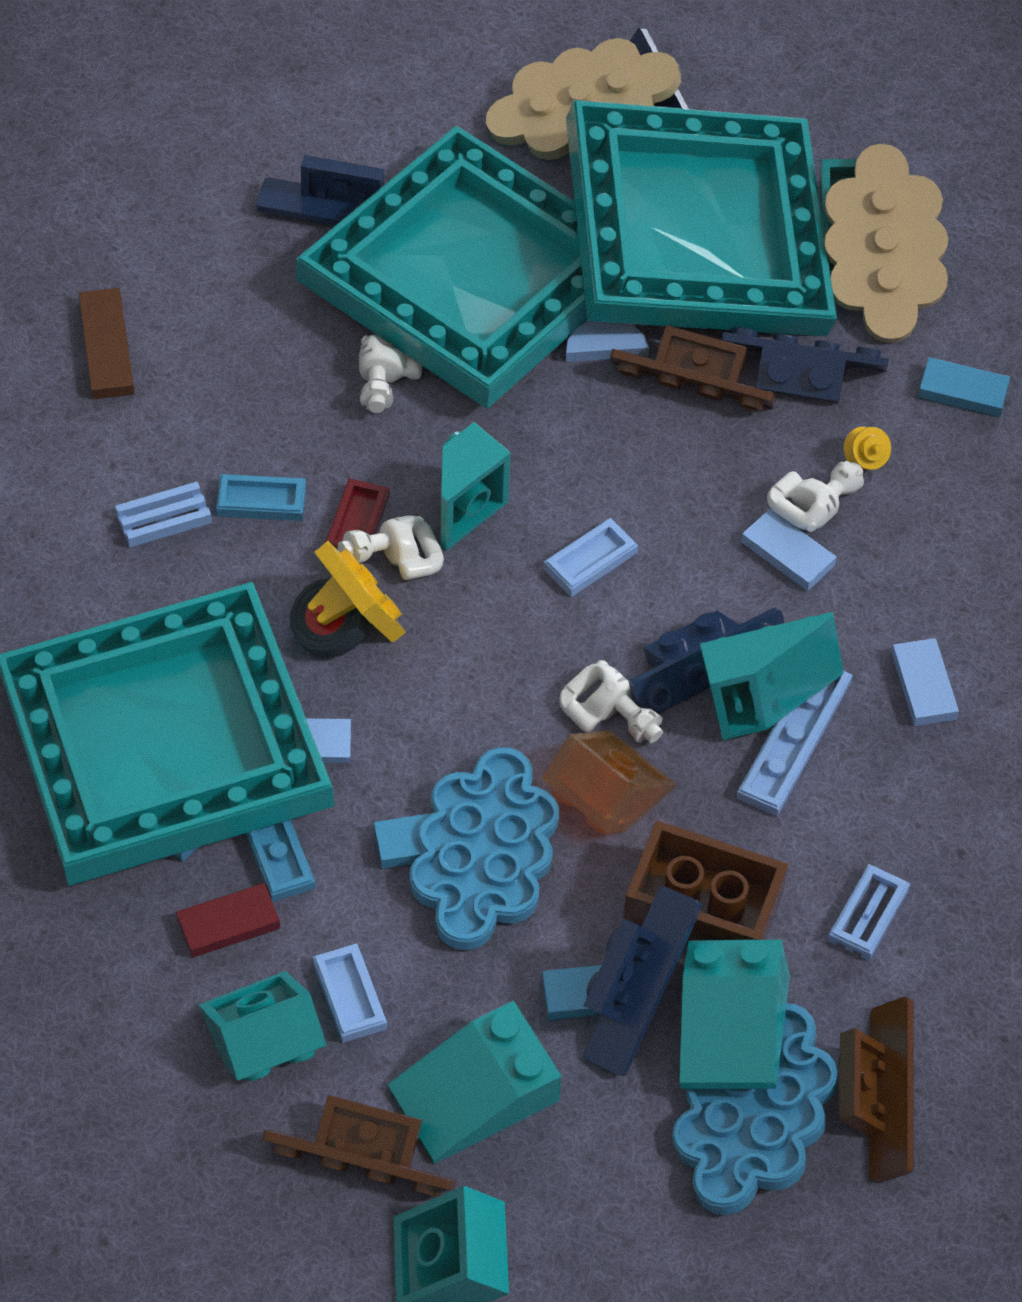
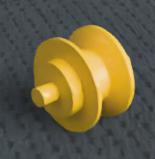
[843,427,891,470]

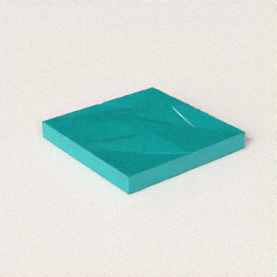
[566,100,837,336]
[295,125,587,409]
[0,582,335,886]

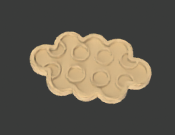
[486,38,681,160]
[824,144,949,343]

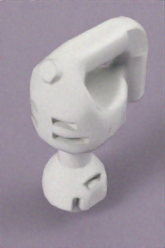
[359,334,422,413]
[767,461,864,532]
[338,515,444,580]
[559,660,663,743]

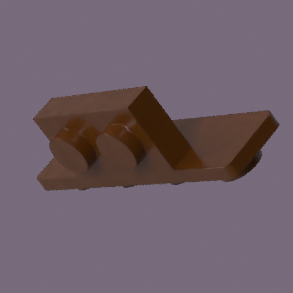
[610,325,776,412]
[838,996,914,1183]
[262,1095,457,1197]

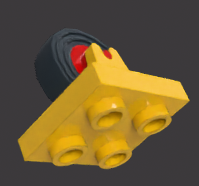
[290,541,406,658]

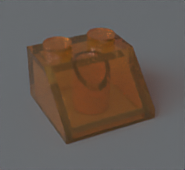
[541,730,677,834]

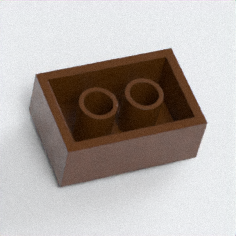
[623,820,789,945]

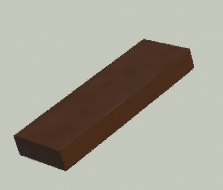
[78,288,135,399]

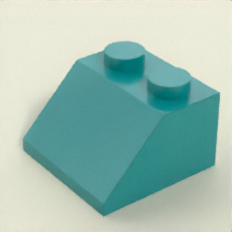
[440,422,511,551]
[198,971,327,1081]
[393,1185,509,1302]

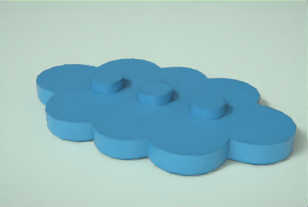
[410,747,559,950]
[672,1003,838,1215]

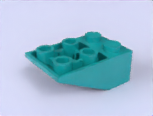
[700,612,844,740]

